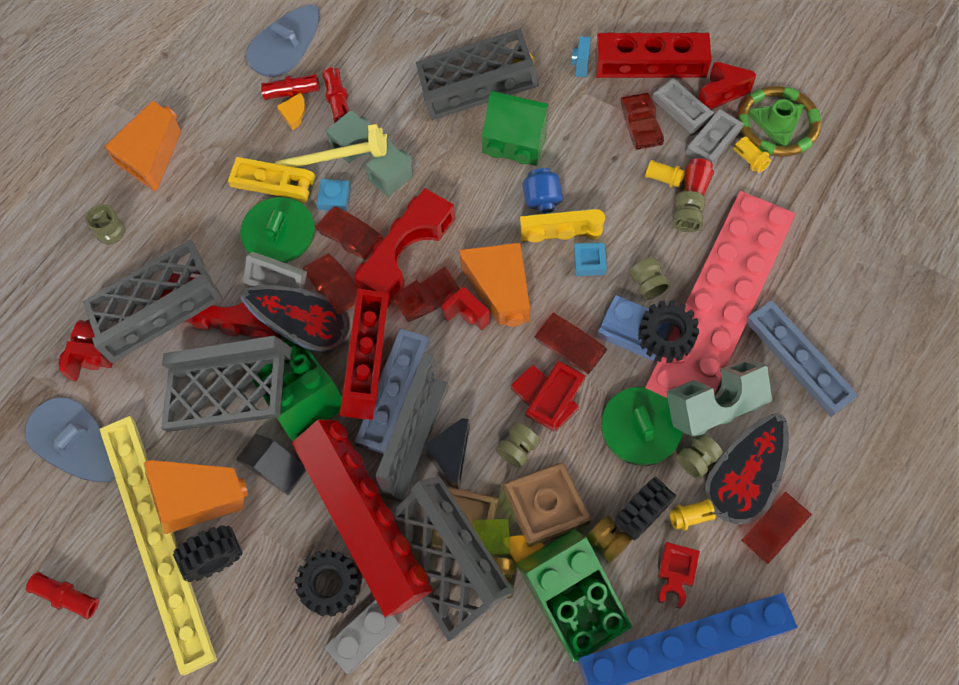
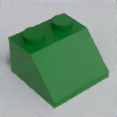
[482,91,548,166]

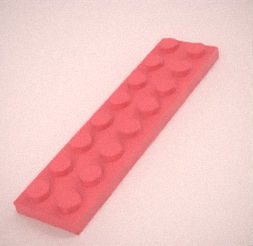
[645,191,796,398]

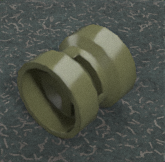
[672,191,705,232]
[85,204,125,245]
[629,257,671,300]
[495,422,541,468]
[676,434,723,479]

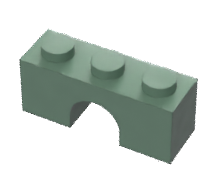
[326,110,413,198]
[666,358,773,436]

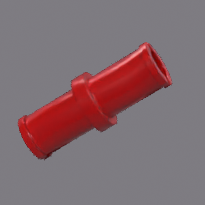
[322,67,349,123]
[261,73,320,101]
[25,571,99,620]

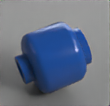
[522,168,563,214]

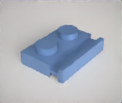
[597,295,671,361]

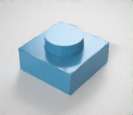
[571,36,591,78]
[316,179,351,212]
[573,243,607,276]

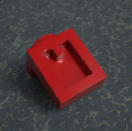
[441,286,490,331]
[58,341,113,381]

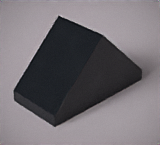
[424,418,470,489]
[236,434,306,495]

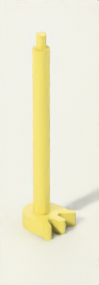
[275,124,387,167]

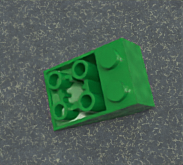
[245,339,342,442]
[516,529,633,664]

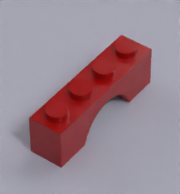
[354,188,455,308]
[160,273,281,339]

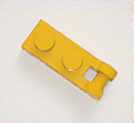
[228,157,315,203]
[520,209,605,243]

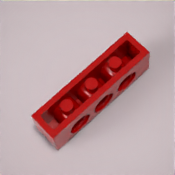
[595,32,712,78]
[340,288,389,420]

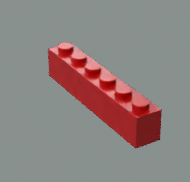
[292,420,433,617]

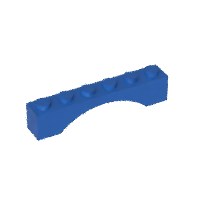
[577,593,798,685]

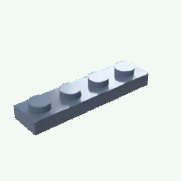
[747,300,859,417]
[355,328,430,455]

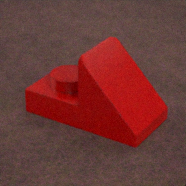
[698,62,757,110]

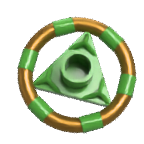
[737,86,822,157]

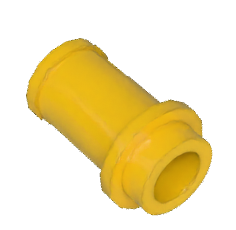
[733,136,771,173]
[645,160,685,189]
[669,499,716,531]

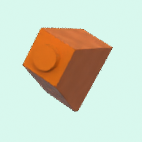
[104,101,181,192]
[459,243,530,327]
[144,460,248,535]

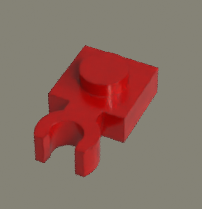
[657,542,700,609]

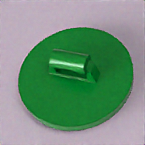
[240,197,315,263]
[601,387,683,466]

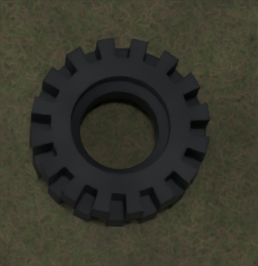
[638,300,699,363]
[614,477,676,541]
[173,525,243,582]
[295,550,361,617]

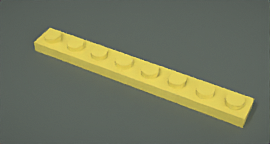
[99,416,217,676]

